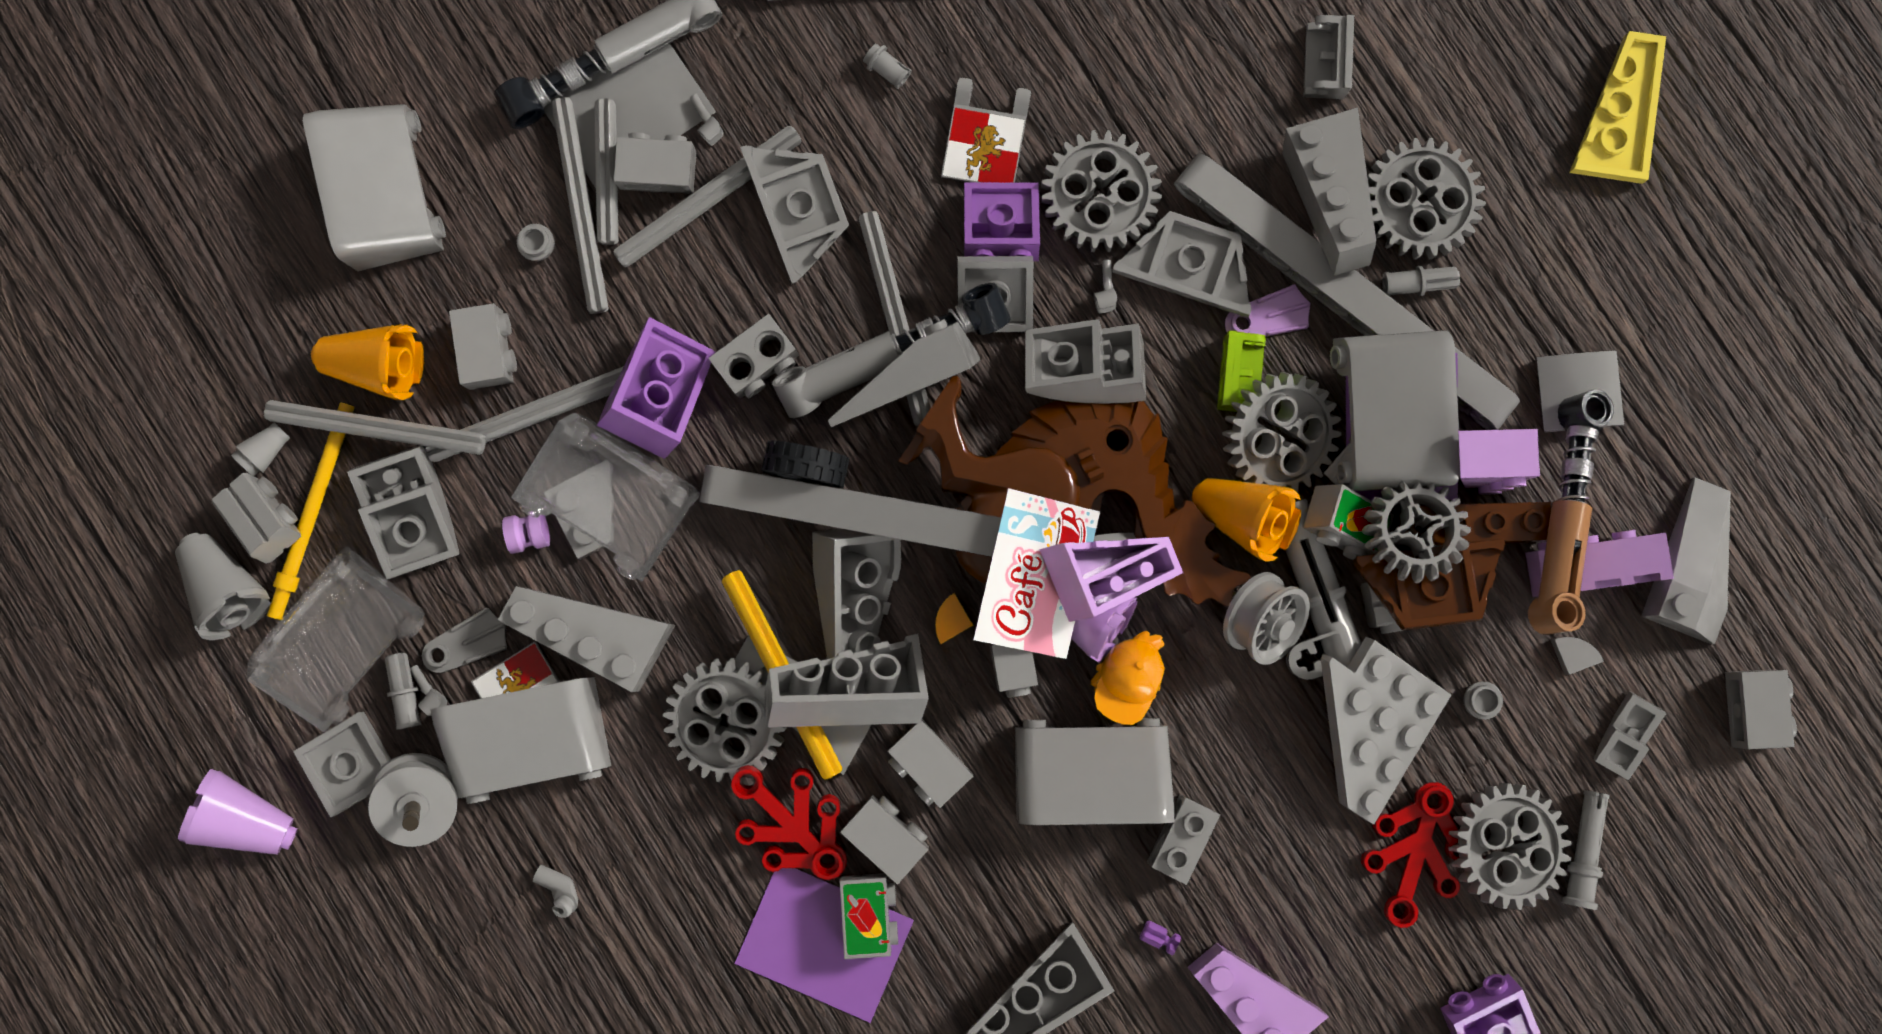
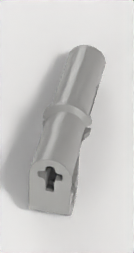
[1285,499,1362,680]

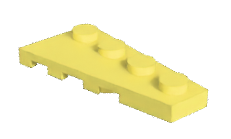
[1569,31,1666,184]

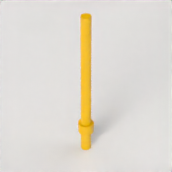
[266,402,355,620]

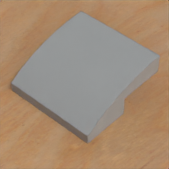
[1537,351,1624,433]

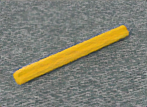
[722,570,842,779]

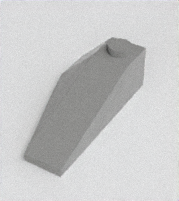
[828,319,980,427]
[1641,478,1731,644]
[812,529,901,659]

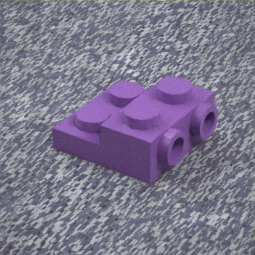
[964,182,1040,261]
[1440,974,1541,1034]

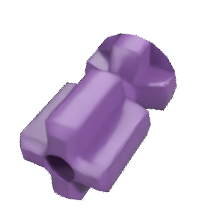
[1140,920,1181,956]

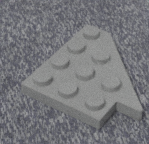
[1321,637,1451,825]

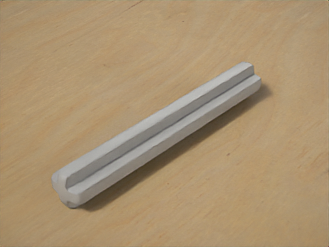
[595,99,619,245]

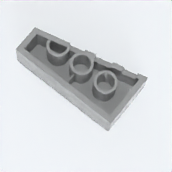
[1282,108,1376,276]
[764,634,929,727]
[965,921,1114,1034]

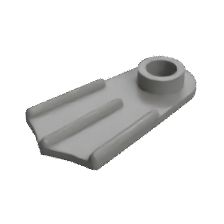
[422,608,507,673]

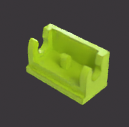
[1217,330,1266,412]

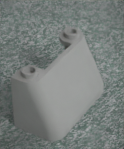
[303,104,446,271]
[1330,330,1460,491]
[430,677,611,804]
[1015,718,1175,825]

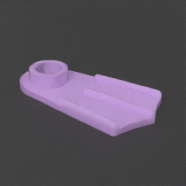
[1225,284,1311,337]

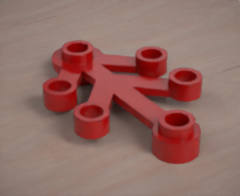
[731,765,847,880]
[1361,782,1460,928]

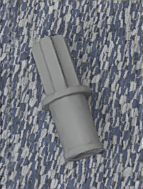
[1382,266,1460,296]
[385,653,422,730]

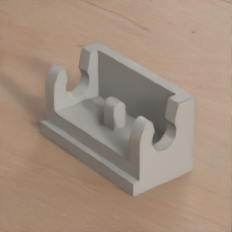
[1303,15,1354,99]

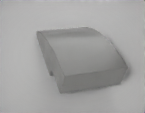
[1025,319,1146,404]
[347,445,460,580]

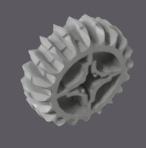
[1362,480,1471,583]

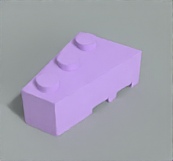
[1525,530,1674,597]

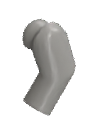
[533,864,578,918]

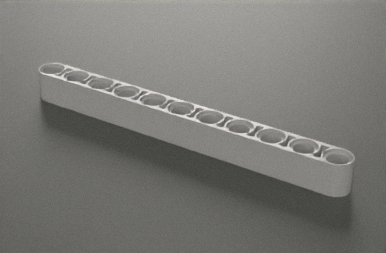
[1174,153,1520,430]

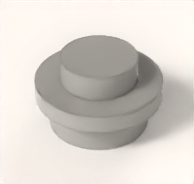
[517,224,555,261]
[1463,681,1503,719]

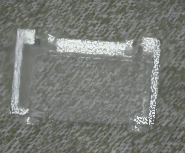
[511,413,700,582]
[247,546,425,732]

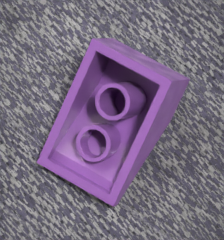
[597,317,716,459]

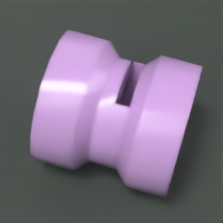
[502,510,550,554]

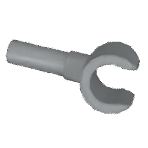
[690,94,724,146]
[1094,260,1117,314]
[410,665,447,716]

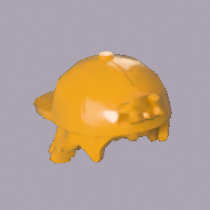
[1091,631,1165,725]

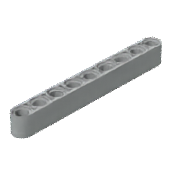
[699,465,1001,557]

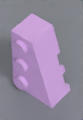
[1458,429,1540,495]
[1039,537,1183,622]
[1188,943,1329,1034]

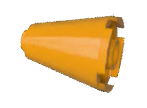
[311,324,424,400]
[1192,478,1301,562]

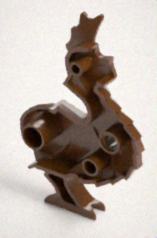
[898,375,1251,607]

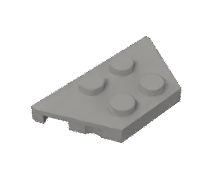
[740,145,849,284]
[1112,211,1251,318]

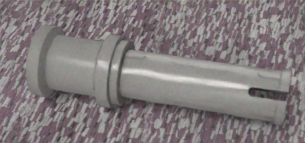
[1561,790,1610,910]

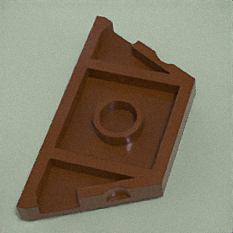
[1353,539,1505,630]

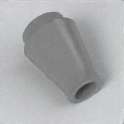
[231,422,290,476]

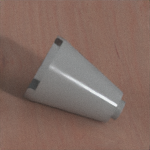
[175,533,271,640]

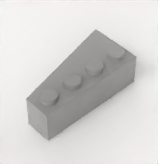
[498,586,675,692]

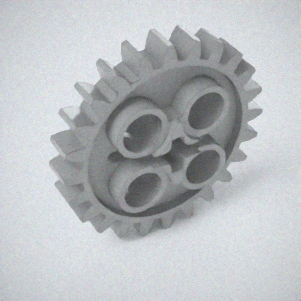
[1041,130,1162,252]
[1367,138,1486,260]
[1222,372,1341,493]
[663,658,787,782]
[1449,783,1572,910]

